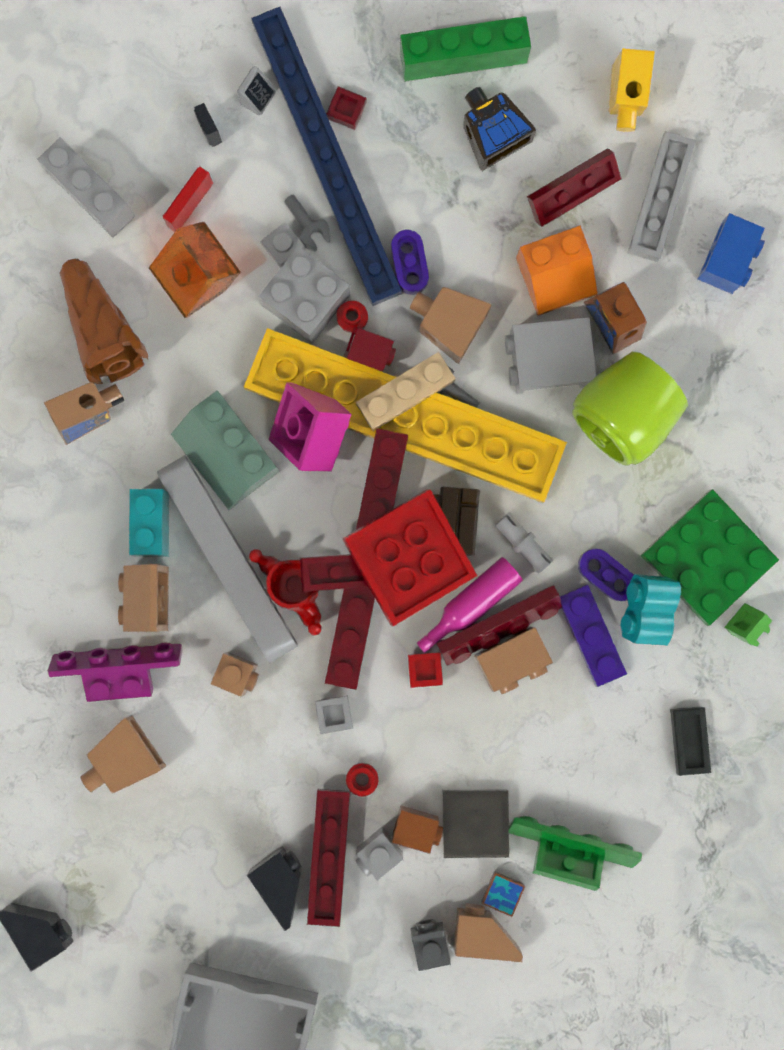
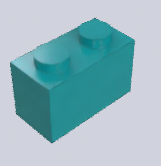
[129,489,169,557]

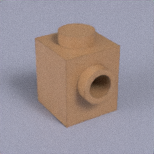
[211,652,259,697]

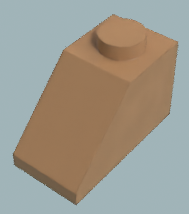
[454,904,523,962]

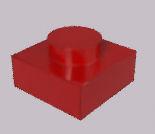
[408,652,443,688]

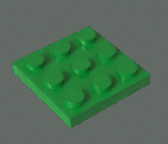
[641,489,779,626]

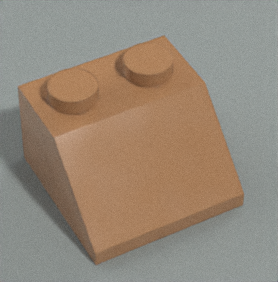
[118,564,169,632]

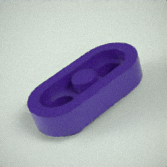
[391,230,429,295]
[578,549,634,602]

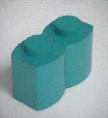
[620,574,681,646]

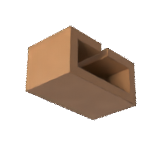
[475,627,553,694]

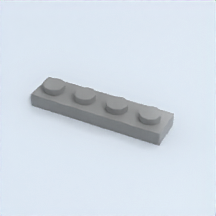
[628,131,696,262]

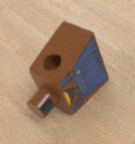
[584,282,647,354]

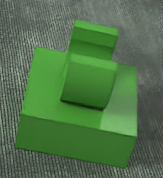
[724,603,772,647]

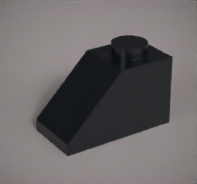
[247,846,302,931]
[0,903,74,972]

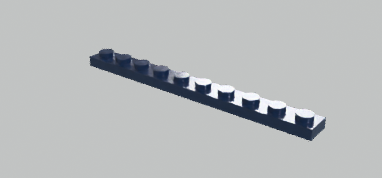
[251,6,402,306]

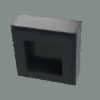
[194,103,222,147]

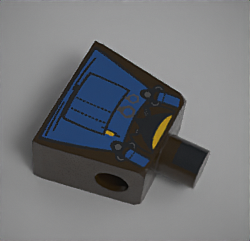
[463,87,536,171]

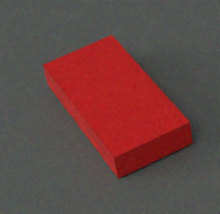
[163,166,213,233]

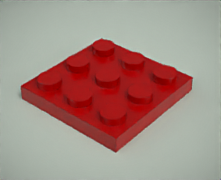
[342,489,478,627]

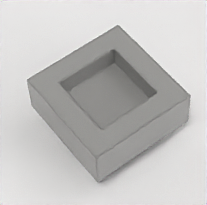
[260,222,306,268]
[315,695,353,734]

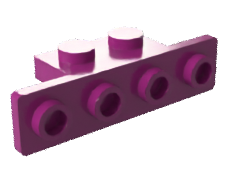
[47,643,183,702]

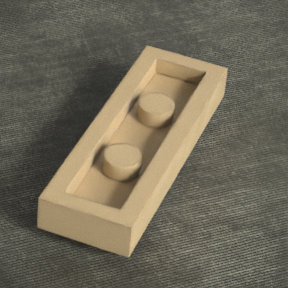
[356,352,456,431]

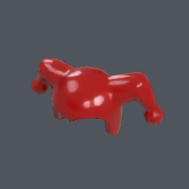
[249,549,322,635]

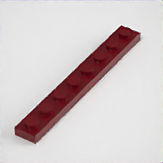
[324,428,408,690]

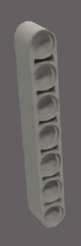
[157,455,298,663]

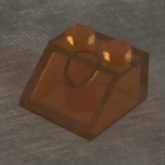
[149,221,241,318]

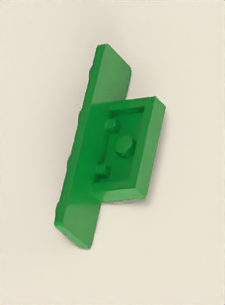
[508,816,642,891]

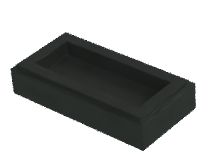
[670,707,711,776]

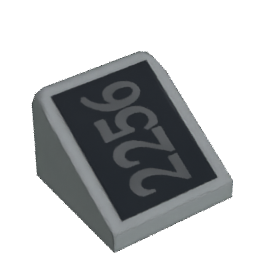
[237,66,276,115]

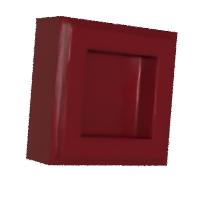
[326,86,367,130]

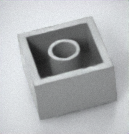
[258,246,351,343]

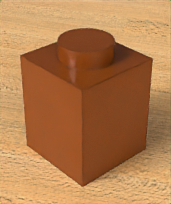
[392,805,443,854]

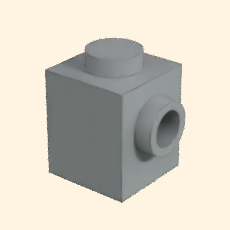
[355,826,403,880]

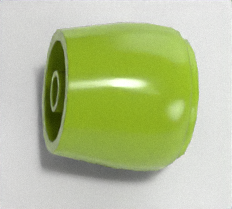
[572,351,688,466]

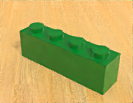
[400,16,531,82]

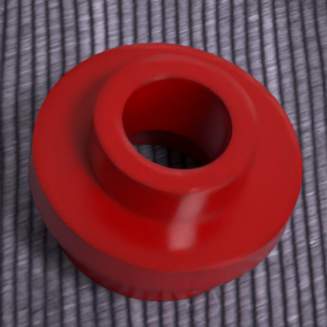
[336,300,368,333]
[346,763,379,796]

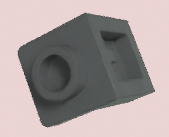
[410,919,451,971]

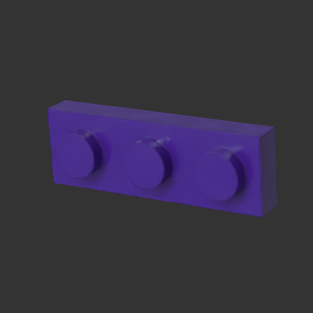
[560,585,627,687]

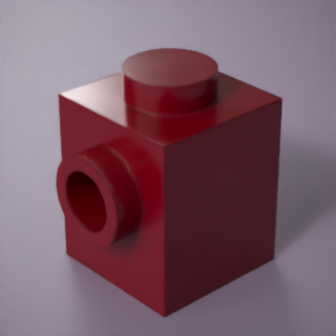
[344,326,396,372]

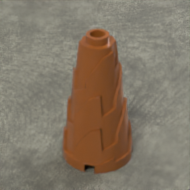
[59,258,148,384]

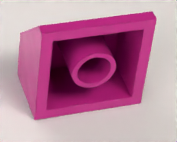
[268,382,351,472]

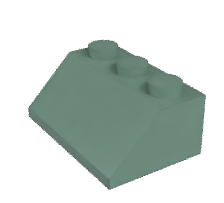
[171,390,280,510]

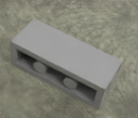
[37,137,135,238]

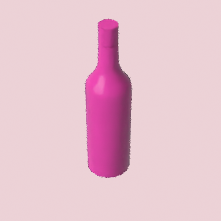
[416,557,523,653]

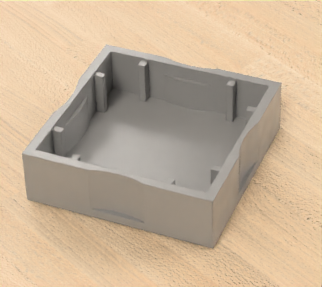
[169,962,318,1050]

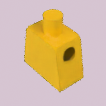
[609,48,655,132]

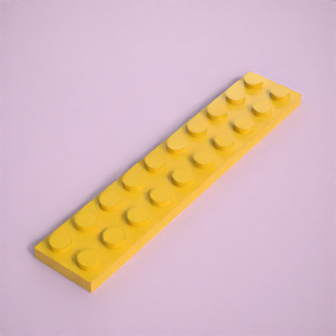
[244,328,567,503]

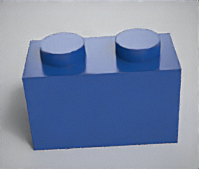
[697,213,765,294]

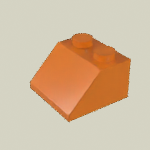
[516,225,598,316]

